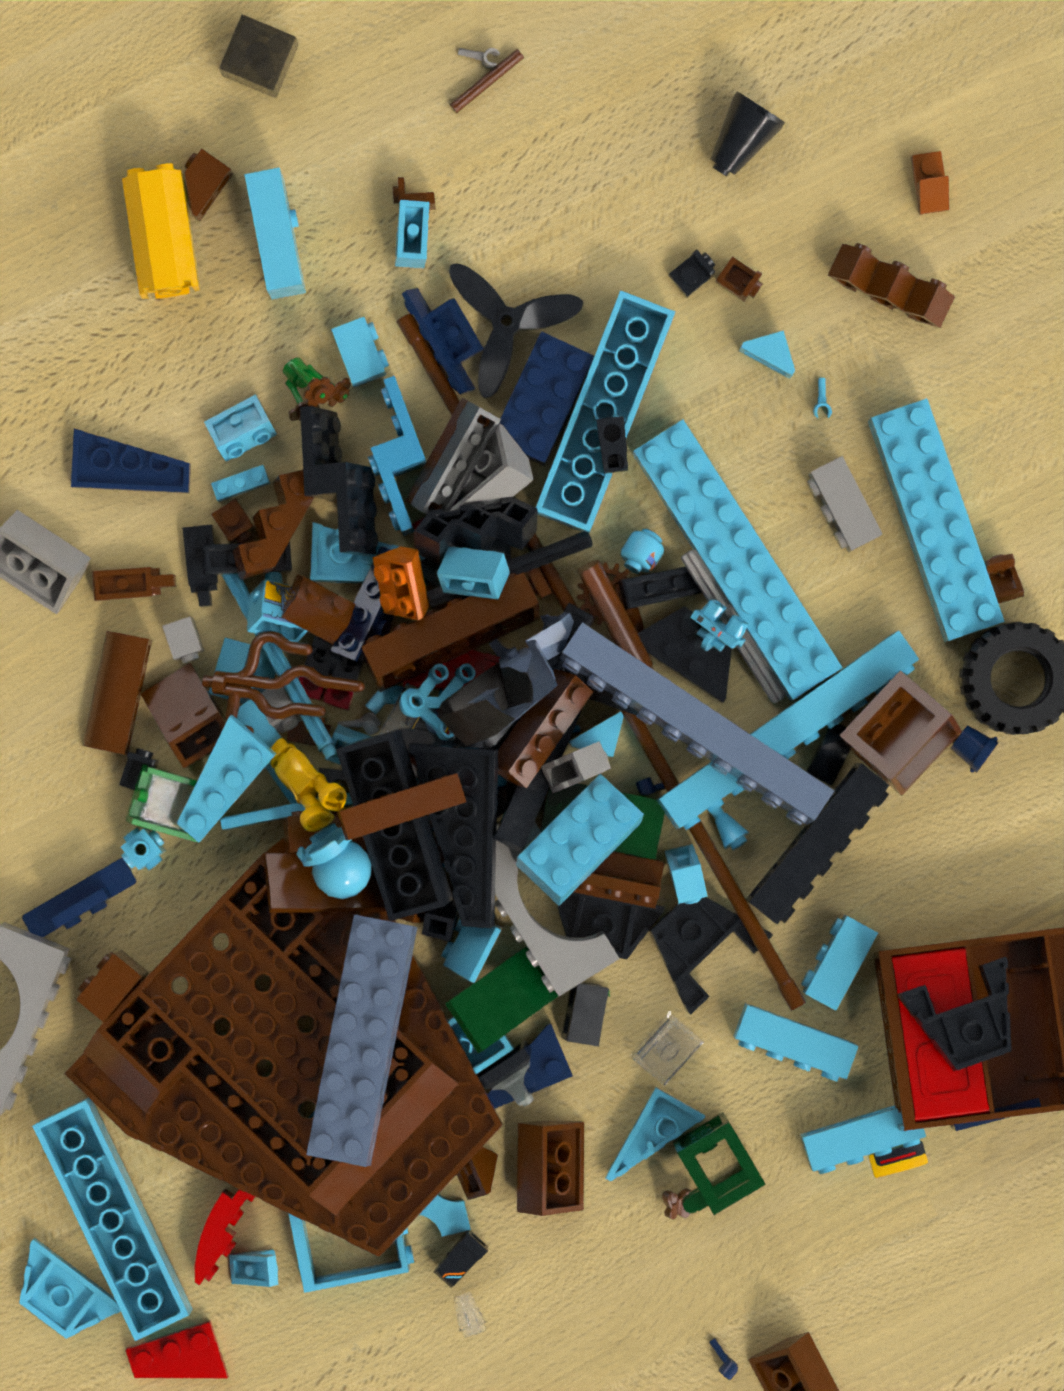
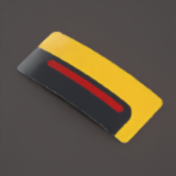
[869,1141,928,1178]

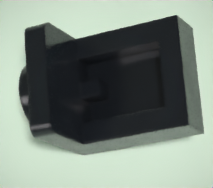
[119,748,159,790]

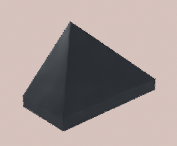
[806,723,850,786]

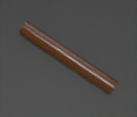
[449,49,524,114]

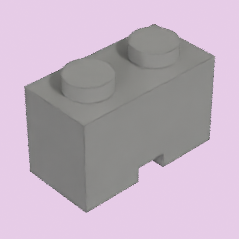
[541,741,611,794]

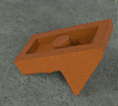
[911,151,949,215]

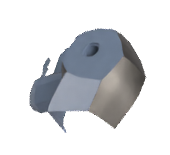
[438,613,574,746]

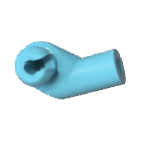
[365,685,406,715]

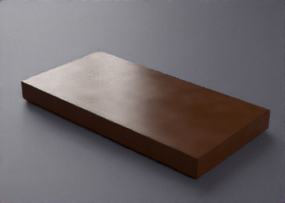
[264,853,386,913]

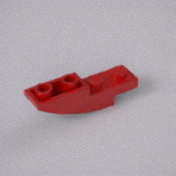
[195,1188,256,1285]

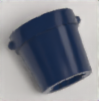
[950,725,999,773]

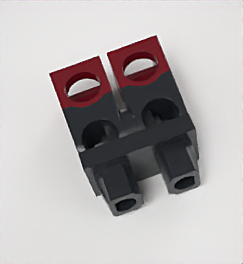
[299,636,365,711]

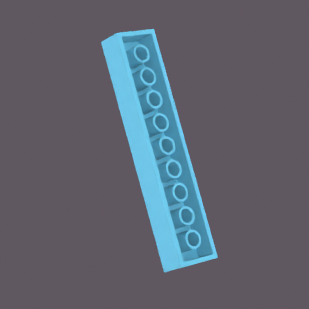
[632,419,843,700]

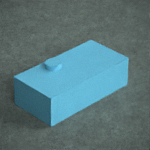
[244,168,306,300]

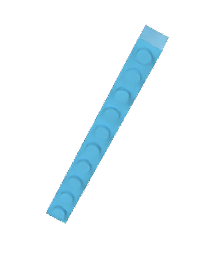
[657,631,919,830]

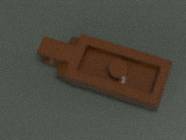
[92,567,176,601]

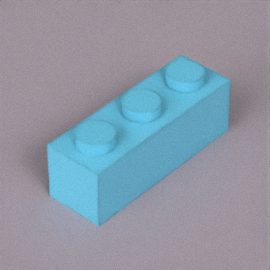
[211,465,270,502]

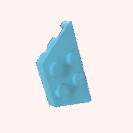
[19,1238,121,1339]

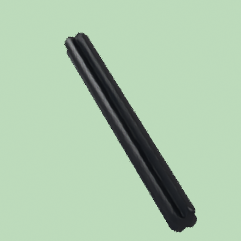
[427,531,593,608]

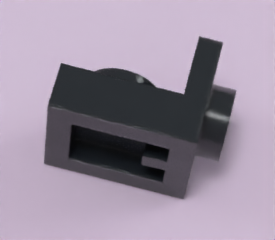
[668,249,715,298]

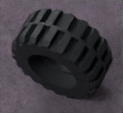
[959,622,1064,735]

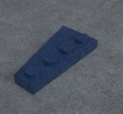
[71,428,191,494]

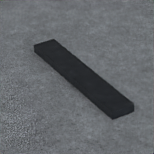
[493,706,584,852]

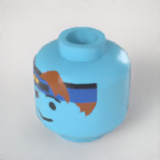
[621,529,664,574]

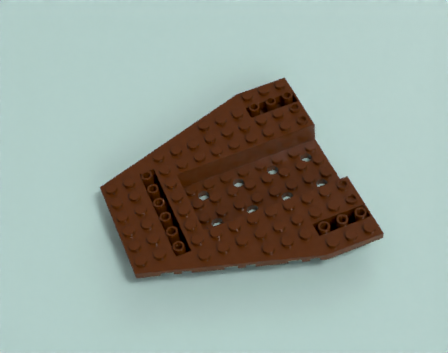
[64,838,503,1257]

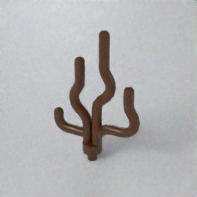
[202,631,365,733]

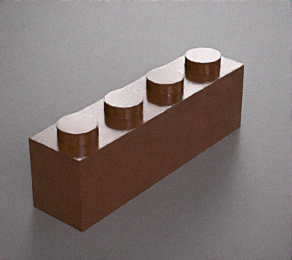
[498,669,593,788]

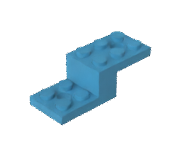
[368,376,426,536]

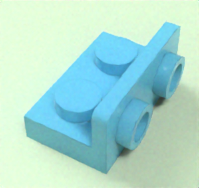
[204,394,277,461]

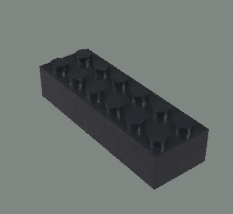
[336,728,453,921]
[746,763,890,924]

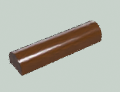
[577,560,653,667]

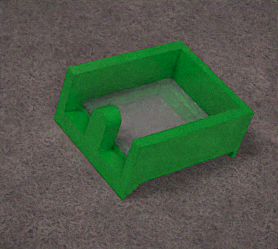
[125,764,198,843]

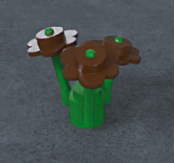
[283,357,351,421]

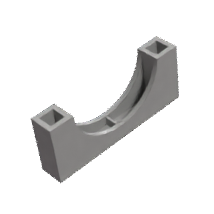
[495,820,619,996]
[0,922,71,1116]

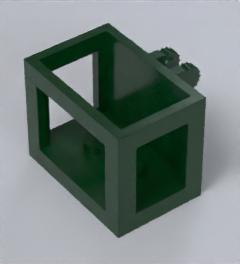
[673,1112,766,1215]

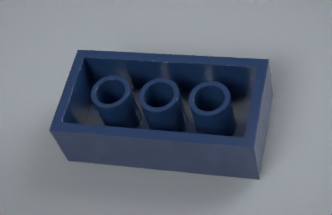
[499,331,595,466]

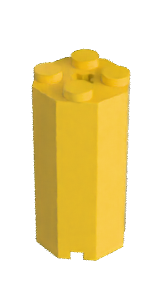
[122,163,200,299]

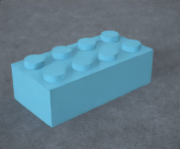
[516,774,644,906]

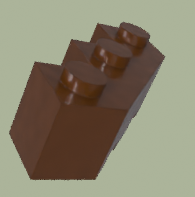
[828,243,955,328]
[232,470,314,580]

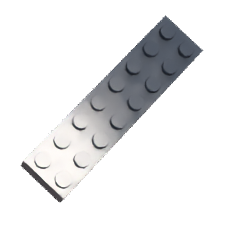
[306,915,418,1167]

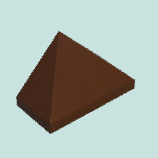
[457,1147,498,1200]

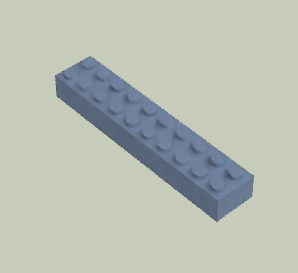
[559,622,834,826]

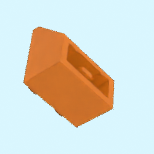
[372,546,430,620]

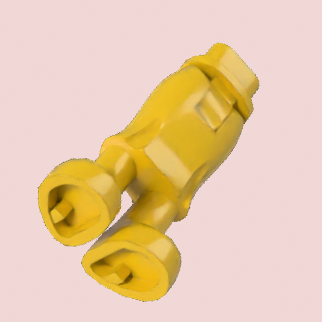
[270,738,347,832]

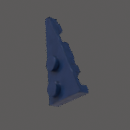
[487,1023,573,1109]

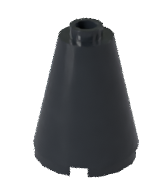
[711,91,785,177]

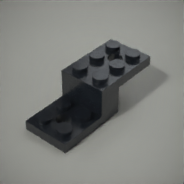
[300,406,378,556]

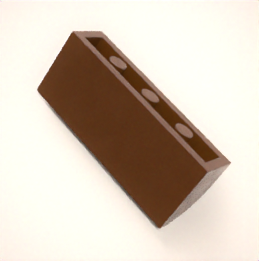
[82,631,152,755]

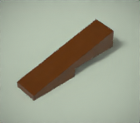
[337,773,466,841]

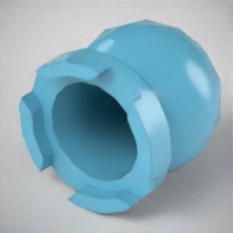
[296,823,372,899]

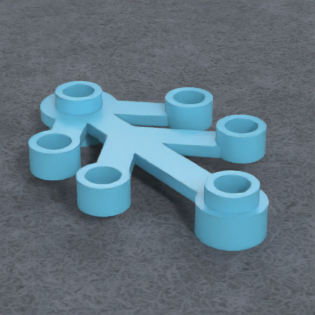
[399,664,475,741]

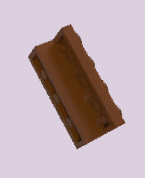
[573,851,665,909]

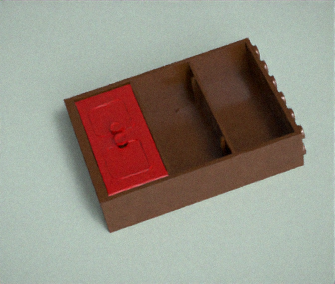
[873,927,1064,1131]

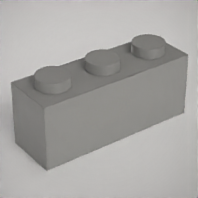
[807,456,883,553]

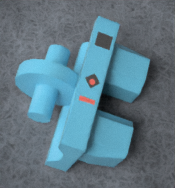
[691,599,748,652]

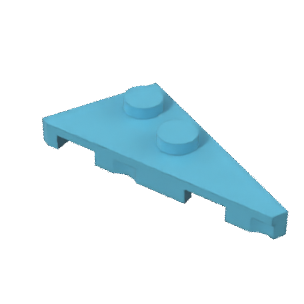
[605,1087,705,1181]

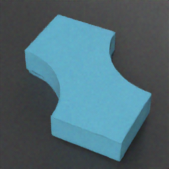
[420,1194,471,1237]

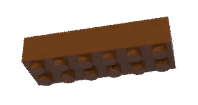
[361,572,540,692]

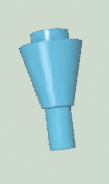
[711,807,749,850]

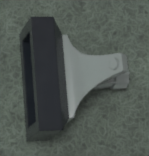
[477,1040,534,1106]

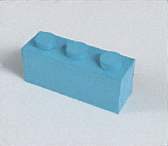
[801,915,878,1011]

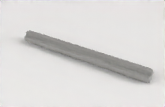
[681,549,786,703]

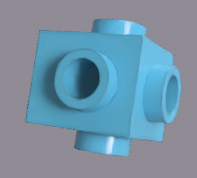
[121,828,166,870]

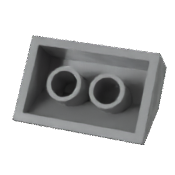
[450,423,533,511]
[0,510,91,614]

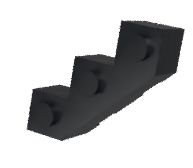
[414,497,538,565]

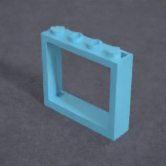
[289,1214,414,1293]

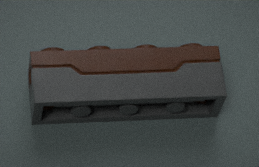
[405,398,501,514]

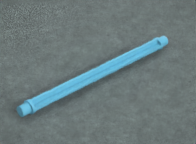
[221,574,338,761]

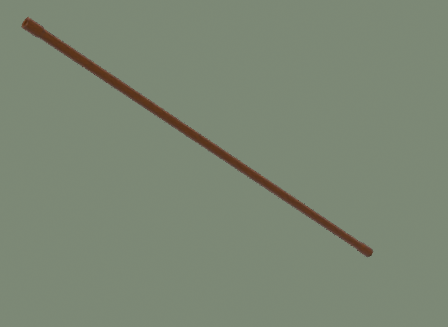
[396,313,806,1011]

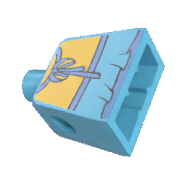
[247,572,308,642]

